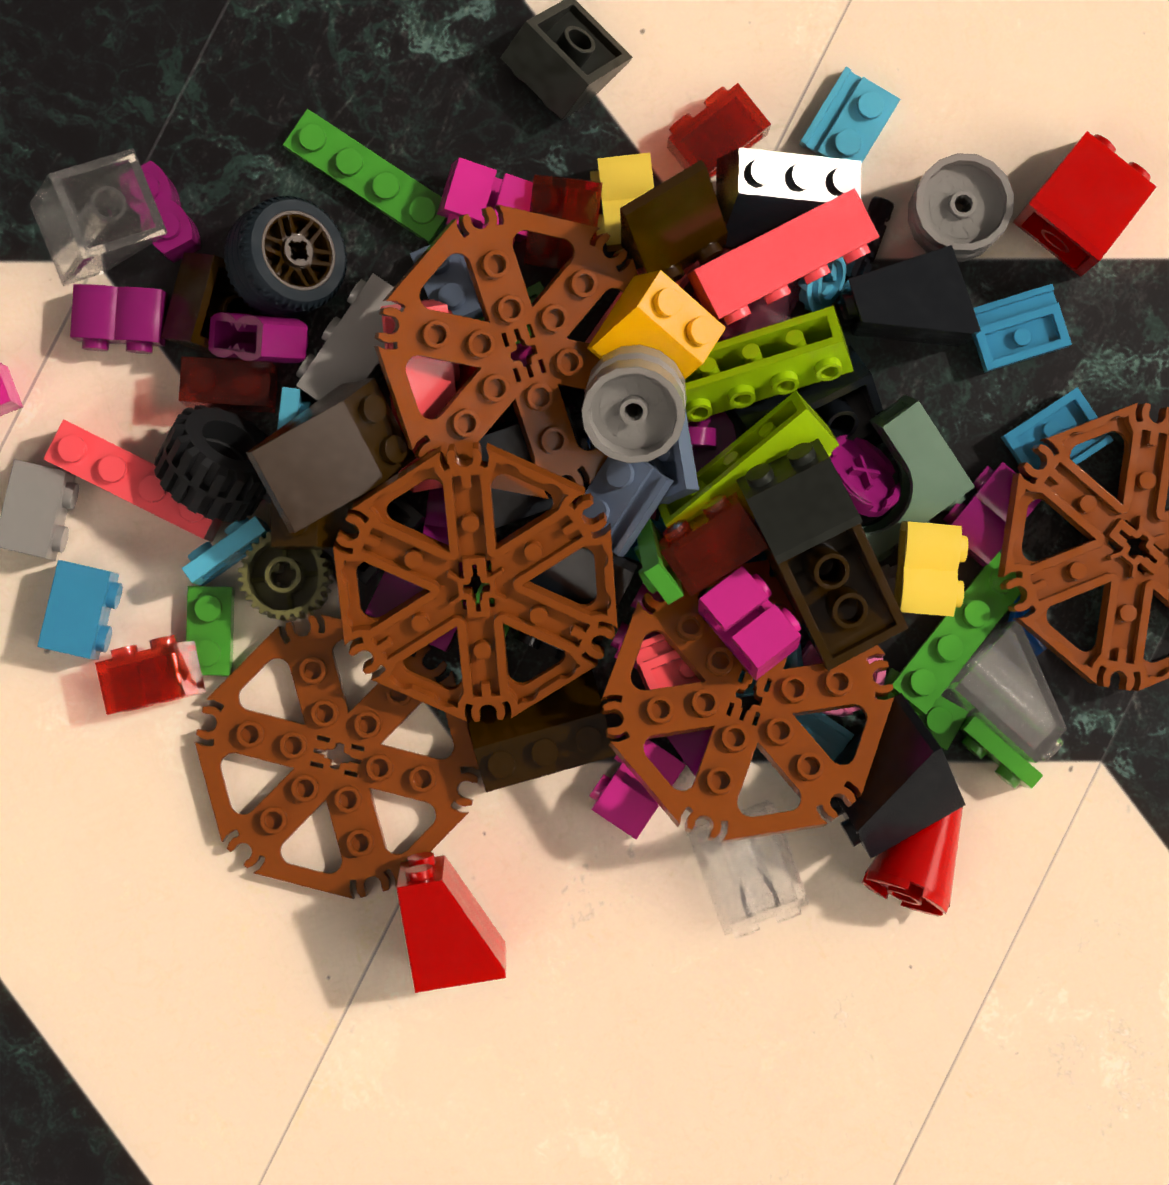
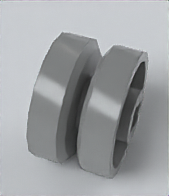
[908,153,1014,262]
[582,345,687,463]

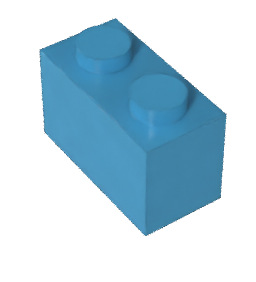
[37,560,123,660]

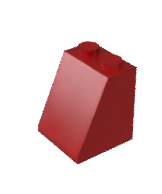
[1013,131,1157,277]
[396,852,506,993]

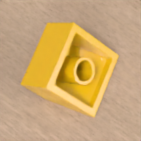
[587,270,726,379]

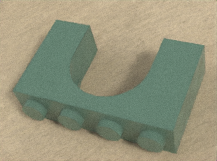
[861,395,975,562]

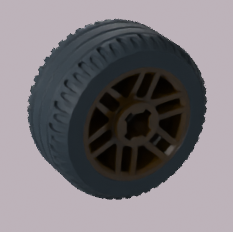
[224,196,347,319]

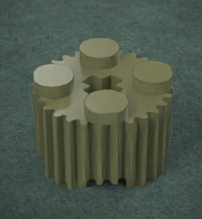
[238,532,334,621]

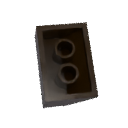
[465,669,616,792]

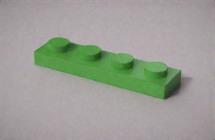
[283,109,447,245]
[891,552,1021,716]

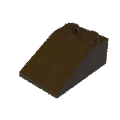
[620,160,728,283]
[246,378,416,533]
[759,524,908,671]

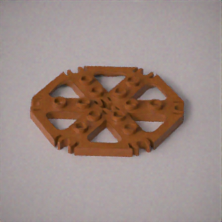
[374,205,638,499]
[998,403,1169,691]
[333,442,618,722]
[601,560,894,843]
[195,614,479,899]

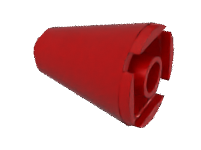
[862,807,963,916]

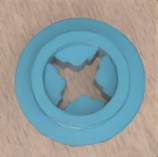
[798,257,846,312]

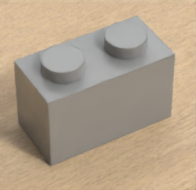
[0,459,79,561]

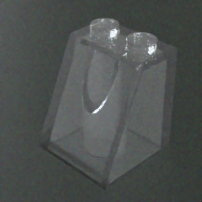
[30,149,167,286]
[944,621,1067,763]
[685,800,809,939]

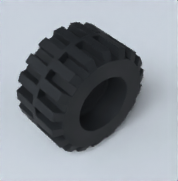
[154,405,268,522]

